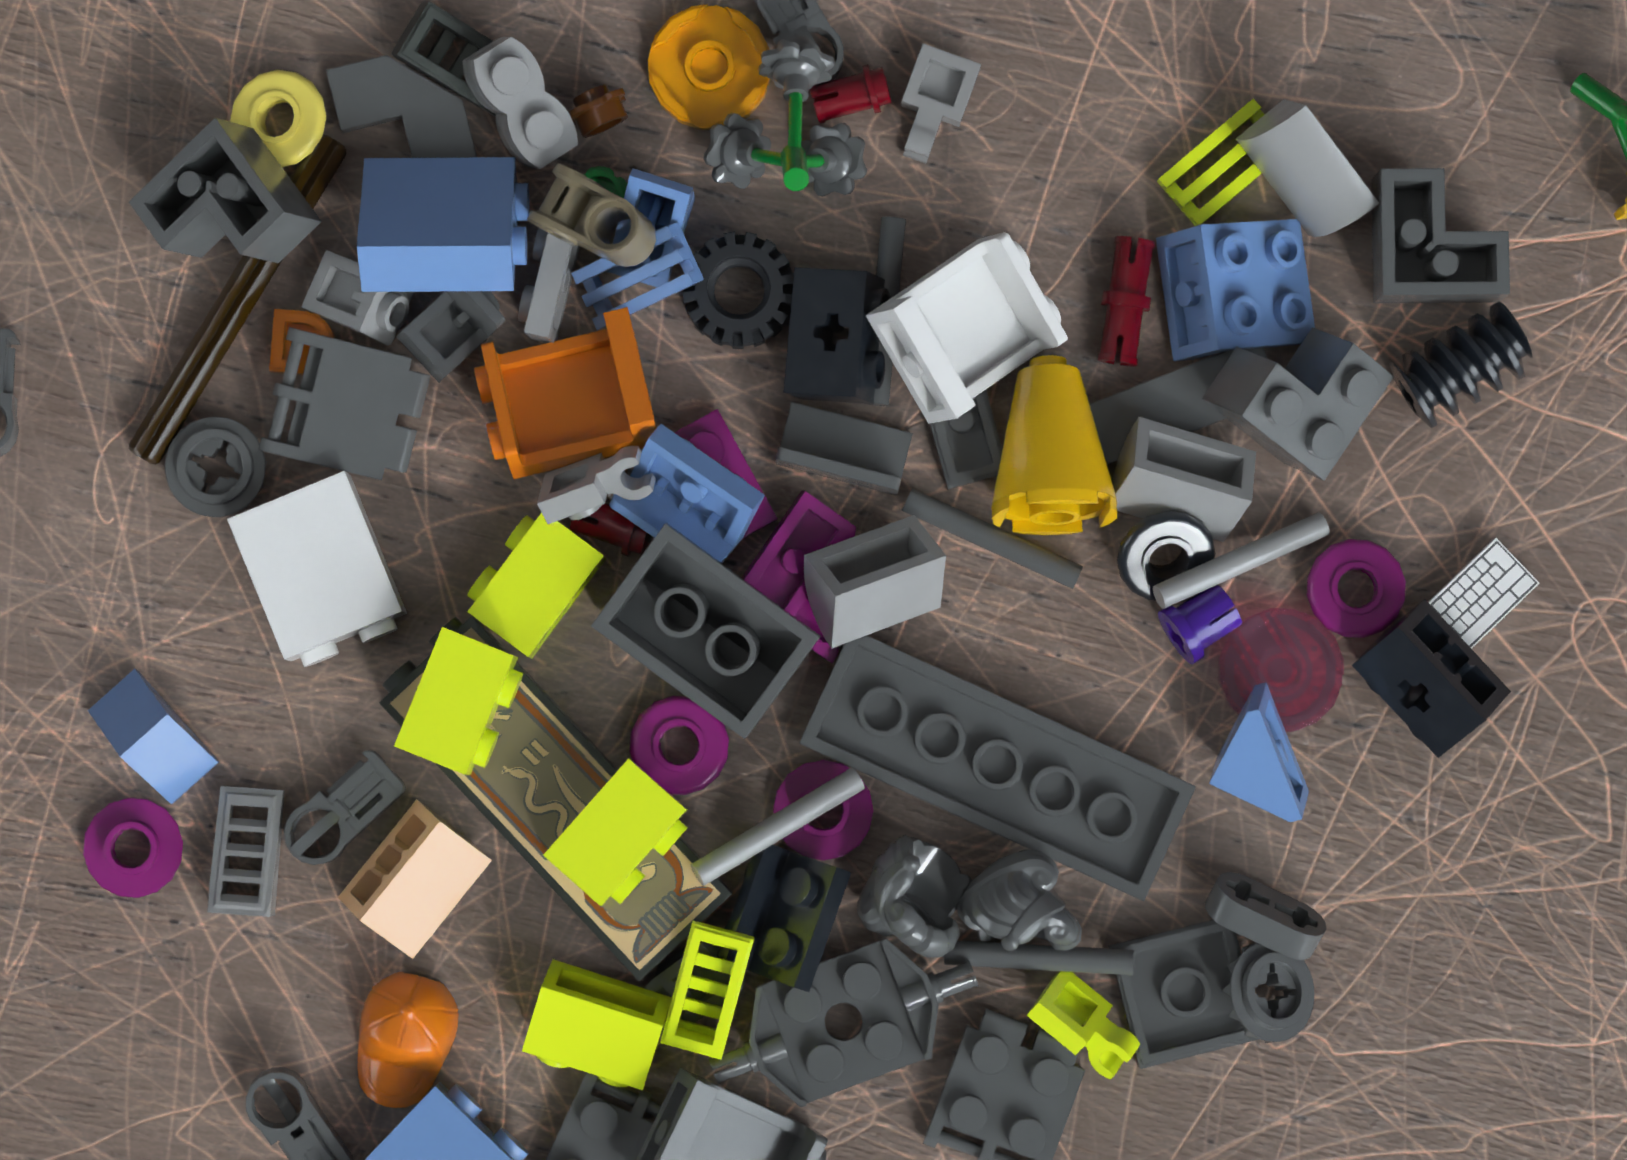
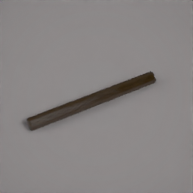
[129,134,346,465]

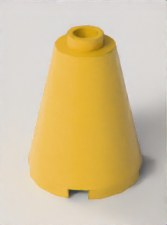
[991,355,1118,535]

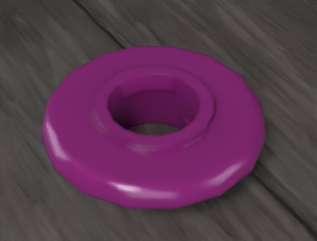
[1307,539,1406,638]
[629,695,729,795]
[773,760,873,861]
[83,798,183,898]

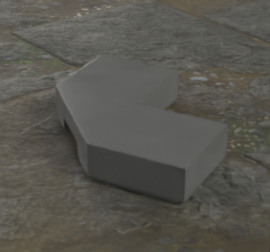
[326,55,477,158]

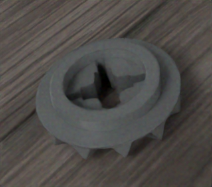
[165,417,267,518]
[1222,943,1314,1043]

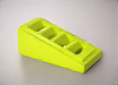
[660,920,754,1060]

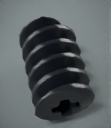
[1389,301,1533,428]

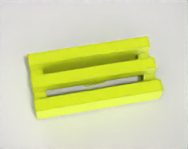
[1157,98,1265,226]

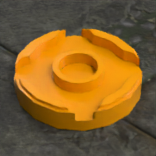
[648,4,770,130]

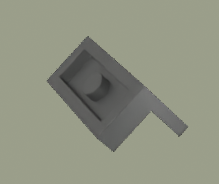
[775,402,913,495]

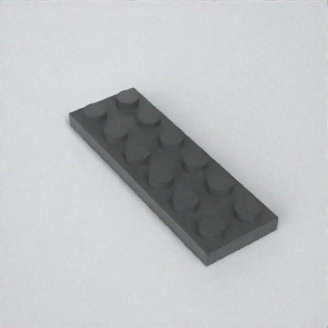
[799,635,1196,901]

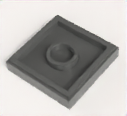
[1108,919,1259,1069]

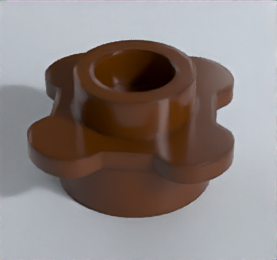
[568,84,628,138]

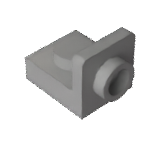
[301,250,414,346]

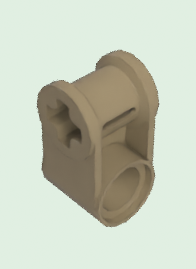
[527,163,656,267]

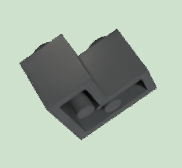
[129,118,322,263]
[1371,168,1510,303]
[1202,327,1394,481]

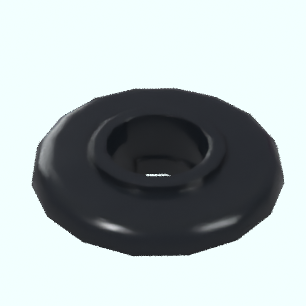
[1117,511,1216,601]

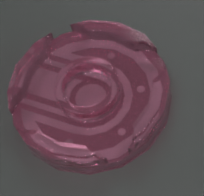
[1218,608,1344,732]

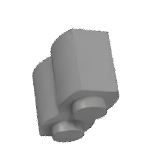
[463,37,578,169]

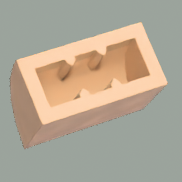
[338,799,492,959]

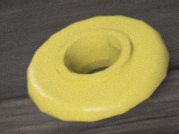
[230,70,326,168]

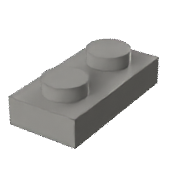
[518,228,580,343]

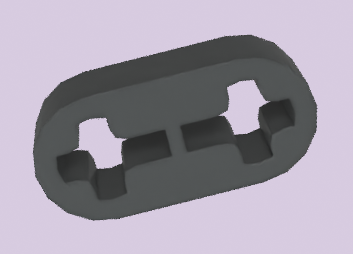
[1205,872,1327,960]

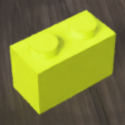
[467,513,607,659]
[394,627,523,775]
[543,758,688,906]
[522,959,672,1090]

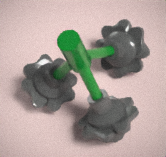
[703,35,867,197]

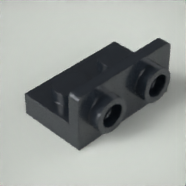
[717,845,851,992]

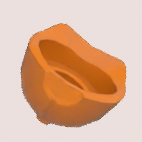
[357,972,459,1108]

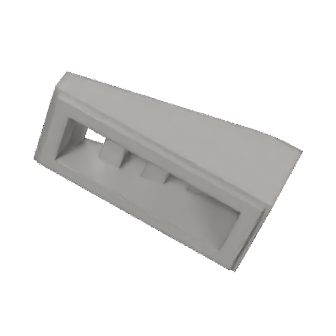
[207,786,285,917]

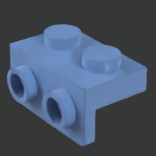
[610,424,765,563]

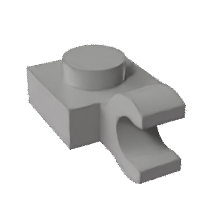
[901,43,982,164]
[537,446,656,524]

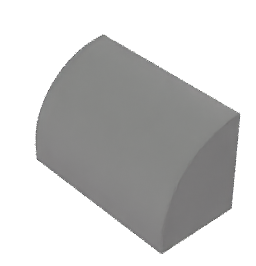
[1236,99,1379,237]
[1112,417,1256,542]
[804,515,946,649]

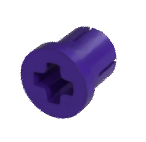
[1158,585,1242,665]

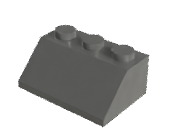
[591,523,820,739]

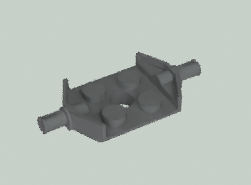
[709,938,979,1107]

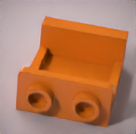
[474,307,657,479]

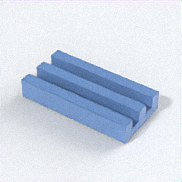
[571,222,704,330]

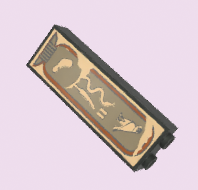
[379,616,733,981]

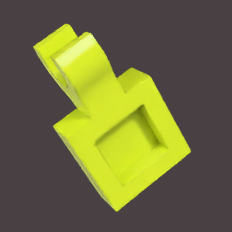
[1026,971,1140,1079]

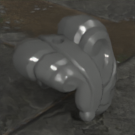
[857,834,972,958]
[957,849,1082,951]

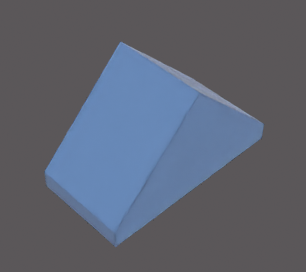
[606,168,695,287]
[88,669,219,804]
[1209,682,1309,822]

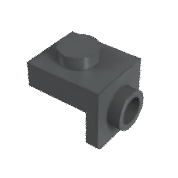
[396,291,505,383]

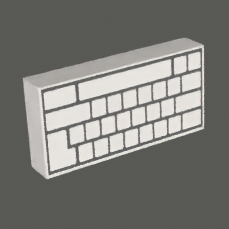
[1428,538,1540,649]

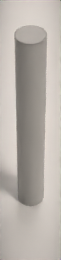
[1153,512,1330,609]
[691,767,865,886]

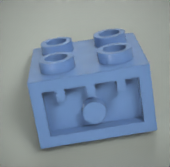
[1156,219,1315,361]

